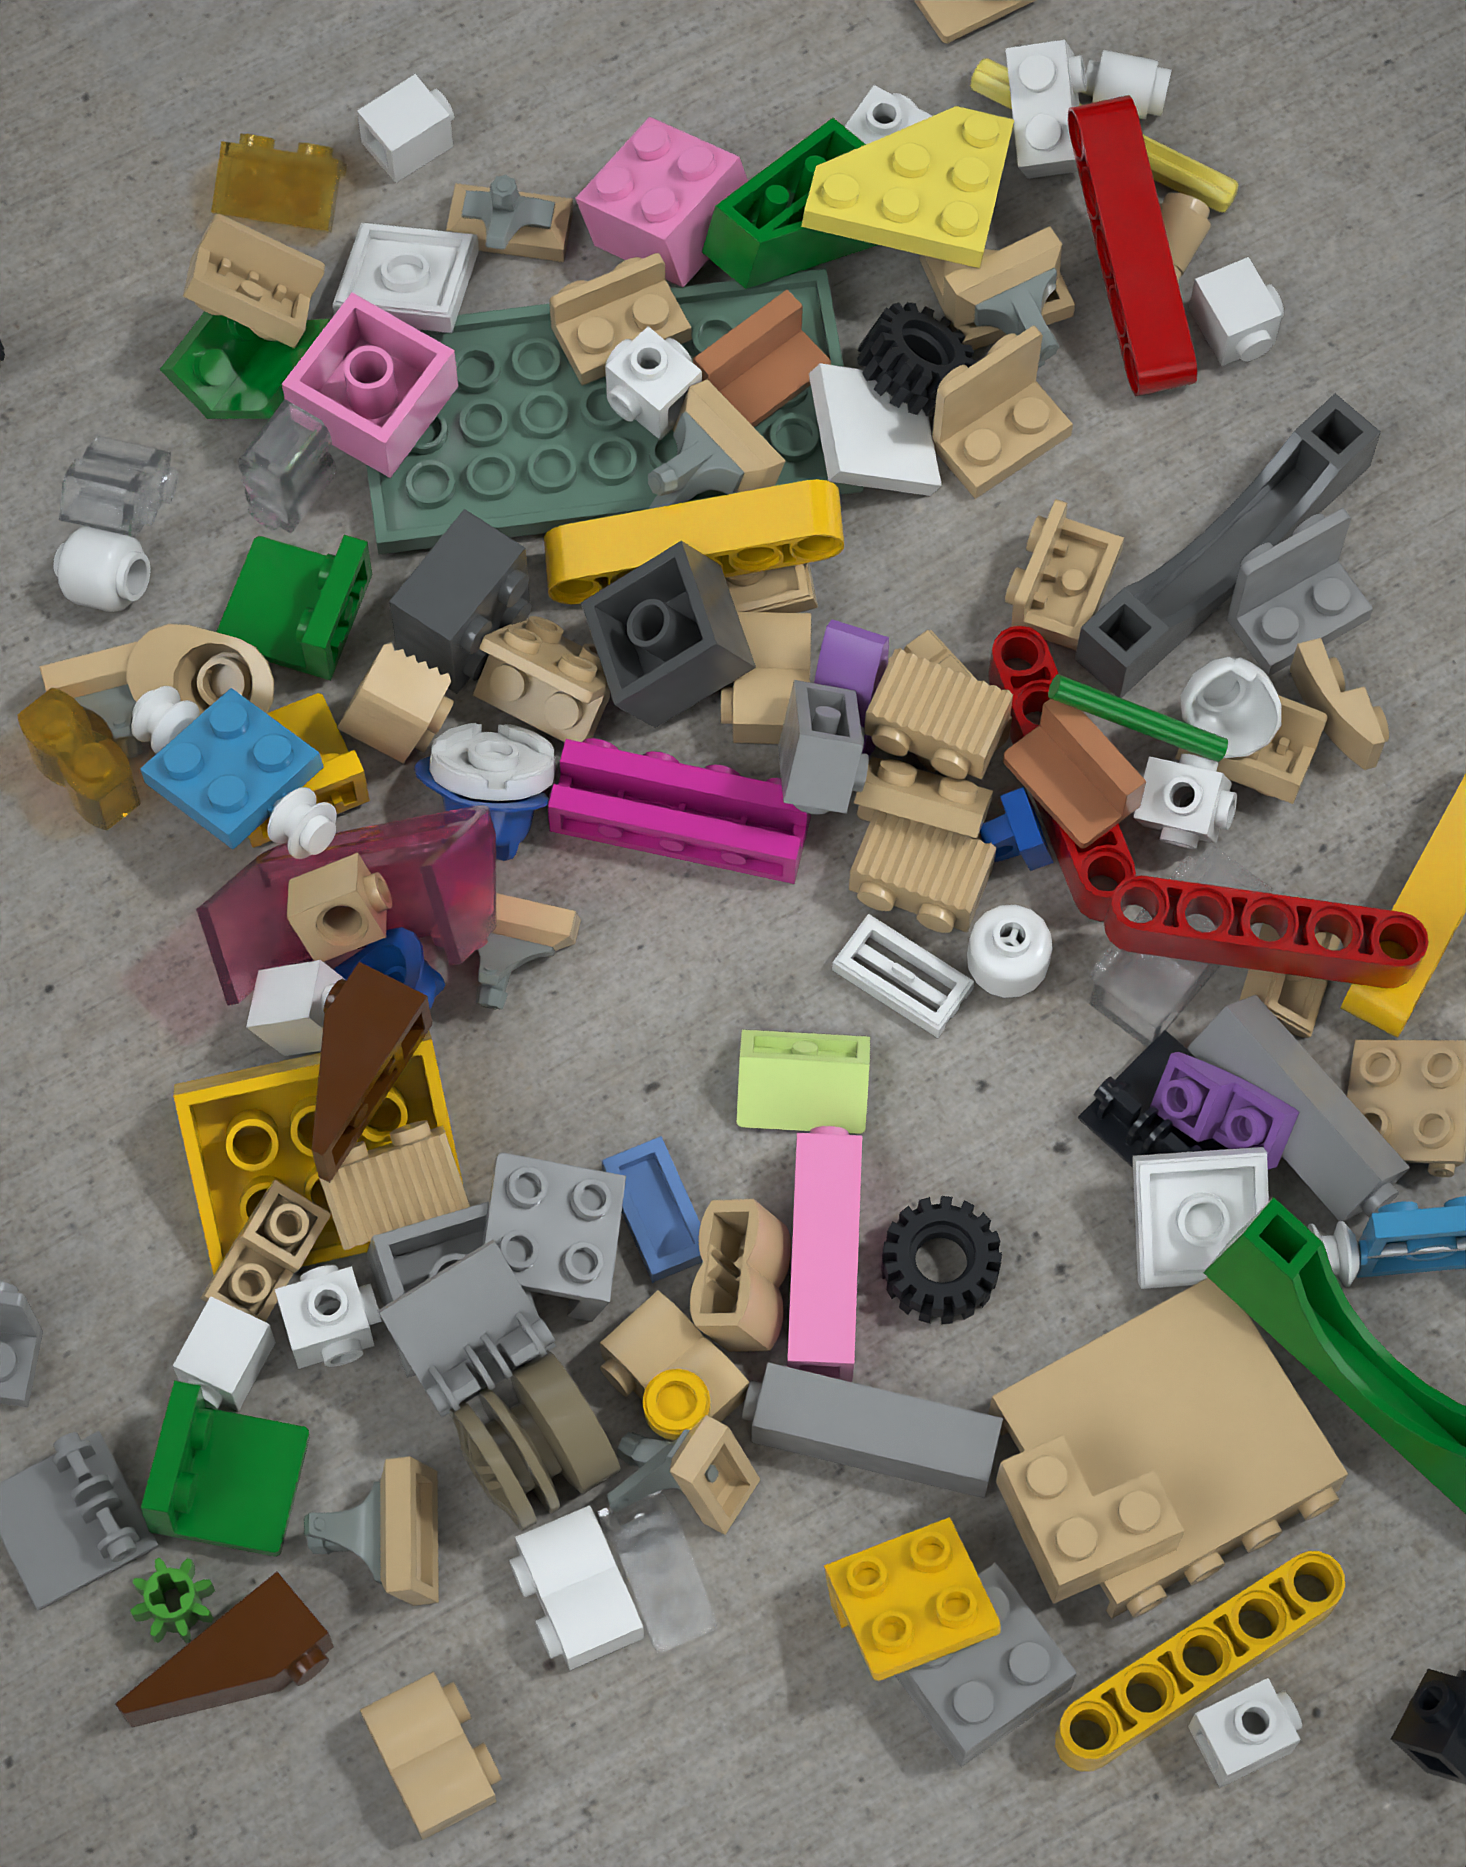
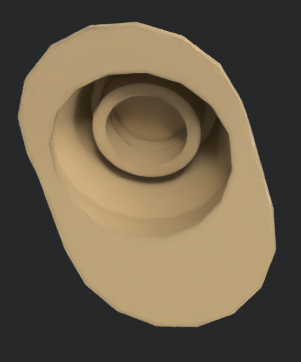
[126,624,274,715]

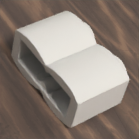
[509,1505,644,1671]

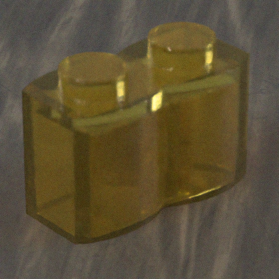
[17,688,141,831]

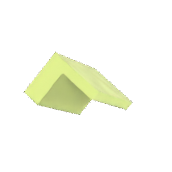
[736,1030,870,1134]

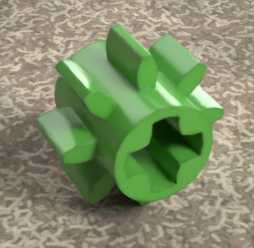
[130,1557,215,1644]

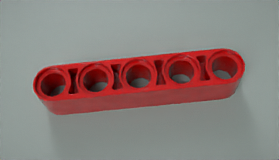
[1067,95,1198,397]
[988,626,1136,922]
[1104,876,1429,988]

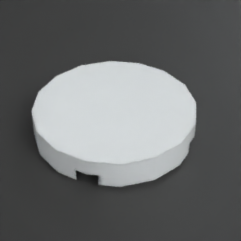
[429,723,556,801]

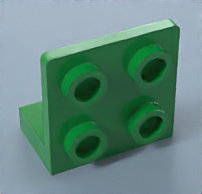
[159,311,330,419]
[216,535,373,681]
[141,1380,310,1557]

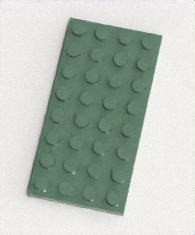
[366,269,864,555]

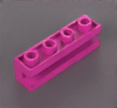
[548,738,811,884]

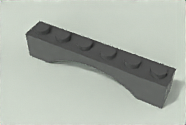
[1075,393,1381,698]

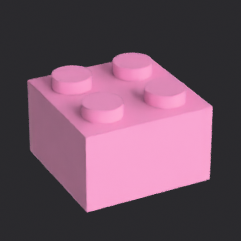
[575,117,748,287]
[282,293,458,478]

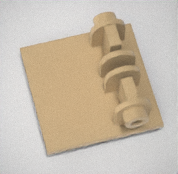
[1347,1040,1466,1177]

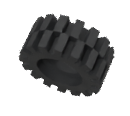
[857,302,976,416]
[881,1196,1002,1325]

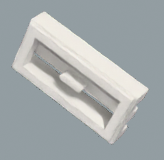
[832,914,974,1038]

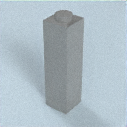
[1187,995,1410,1221]
[742,1362,1003,1498]

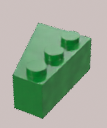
[702,118,878,289]

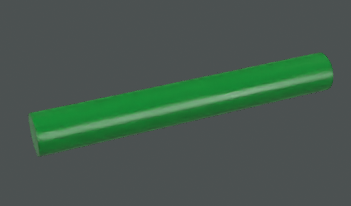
[1048,674,1228,762]

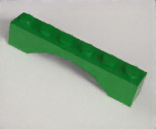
[1203,1197,1466,1514]

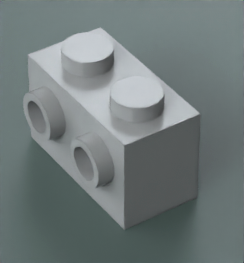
[778,680,868,814]

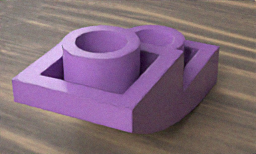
[814,619,889,758]
[1150,1052,1300,1170]

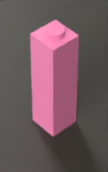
[787,1126,862,1382]

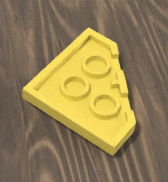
[801,106,1014,268]

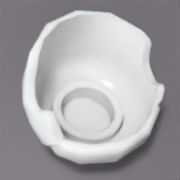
[1180,657,1281,758]

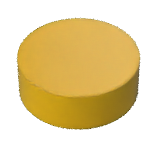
[643,1369,711,1440]

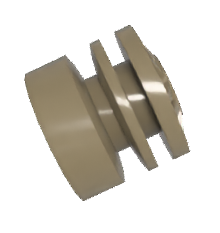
[450,1350,620,1532]

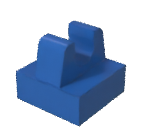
[980,787,1054,871]

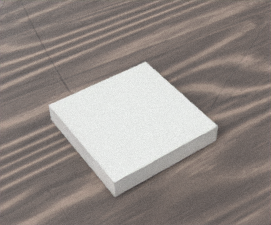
[332,223,479,333]
[809,363,942,496]
[1133,1147,1269,1289]

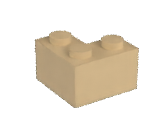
[996,1435,1184,1604]

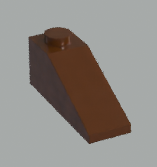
[311,962,433,1183]
[115,1572,334,1728]

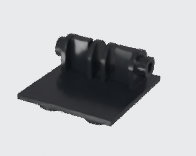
[1078,1030,1228,1168]

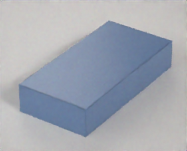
[601,1136,703,1283]

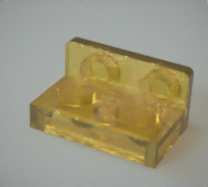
[211,133,347,233]

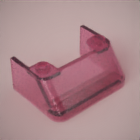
[196,805,497,1006]

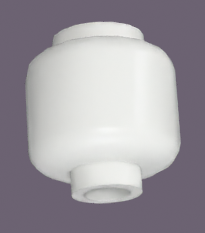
[54,526,151,612]
[967,905,1053,998]

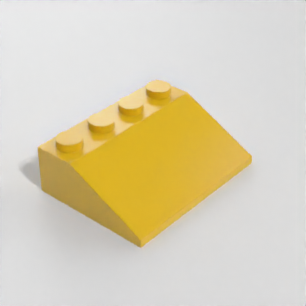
[173,1031,464,1276]

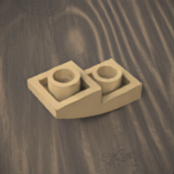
[1290,638,1389,770]
[200,1180,331,1322]

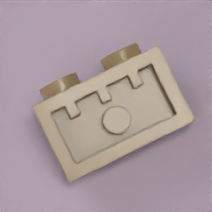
[549,253,692,386]

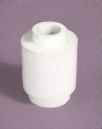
[1082,50,1171,119]

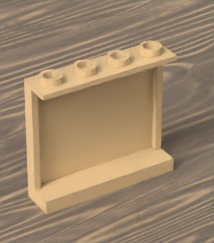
[988,1278,1348,1619]

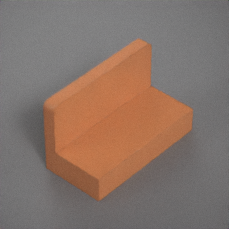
[693,289,831,427]
[1003,699,1146,848]

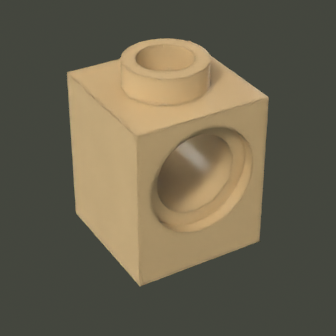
[287,853,392,962]

